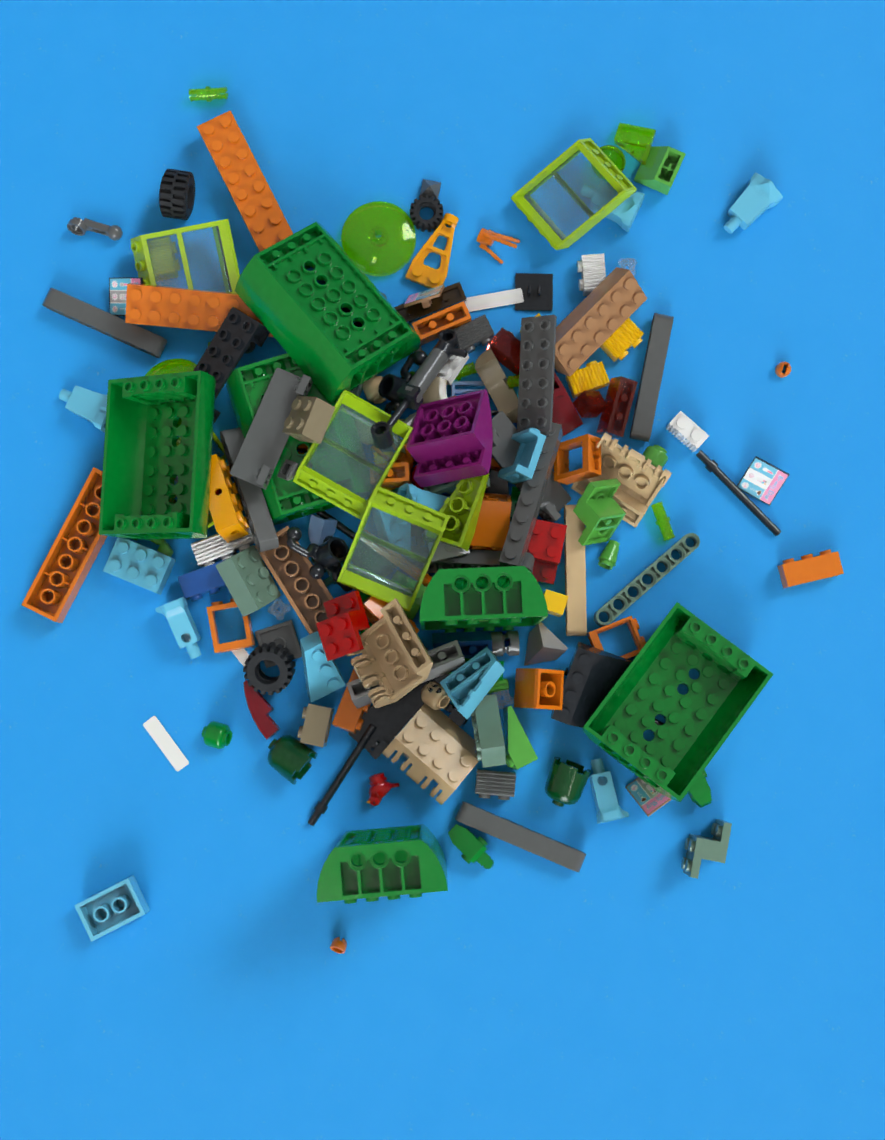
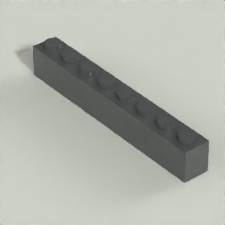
[499,422,563,567]

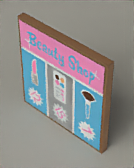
[404,285,445,308]
[625,777,672,817]

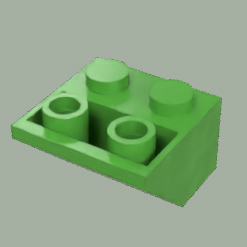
[633,146,685,195]

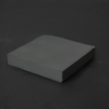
[255,620,302,668]

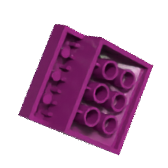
[406,389,493,488]

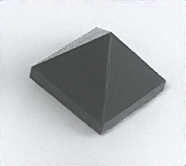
[420,179,441,200]
[277,459,298,481]

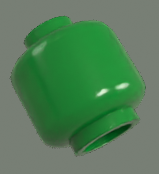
[202,721,232,749]

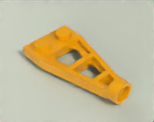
[405,213,459,289]

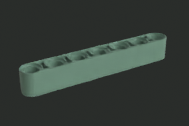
[594,533,700,626]

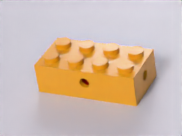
[209,454,249,543]

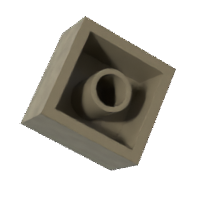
[282,396,336,444]
[298,703,334,747]

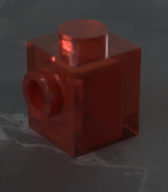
[573,391,608,418]

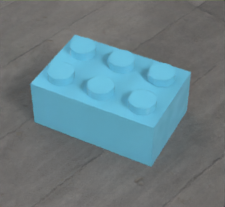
[103,537,176,595]
[74,875,150,942]

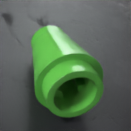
[598,540,620,570]

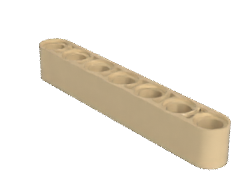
[564,505,587,636]

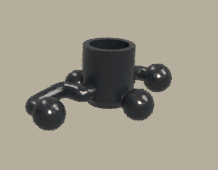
[378,351,428,415]
[286,527,353,592]

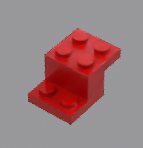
[527,519,567,585]
[316,590,370,661]

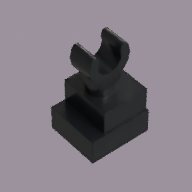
[443,703,471,727]

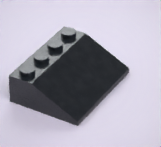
[551,642,632,728]

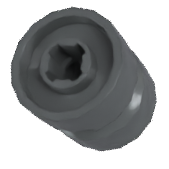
[490,631,520,657]

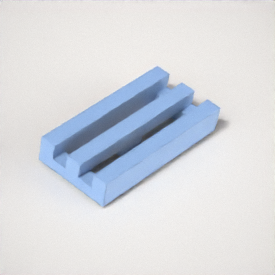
[451,381,489,397]

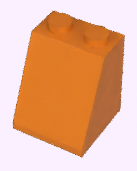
[470,493,512,550]
[514,668,564,710]

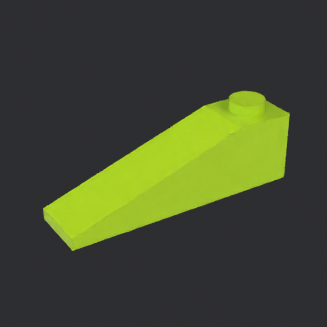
[426,474,489,552]

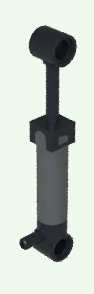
[370,329,467,450]

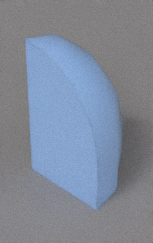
[308,514,338,545]

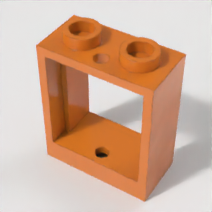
[554,434,601,485]
[206,599,255,653]
[587,616,646,659]

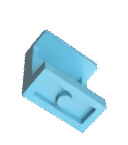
[498,428,546,484]

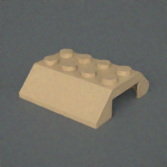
[571,432,672,528]
[347,598,433,708]
[382,704,479,805]

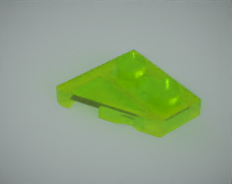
[614,123,656,165]

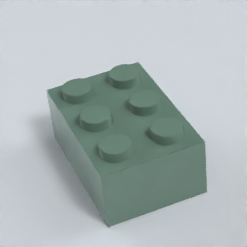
[215,545,281,617]
[471,694,506,768]

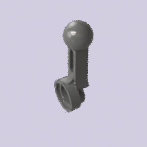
[67,217,123,240]

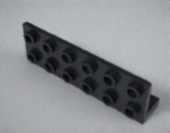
[193,307,270,425]
[348,646,451,759]

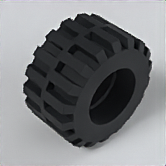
[159,169,195,220]
[243,642,296,695]

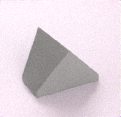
[524,622,568,666]

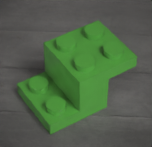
[573,478,626,546]

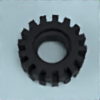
[410,195,443,232]

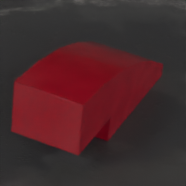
[243,680,280,740]

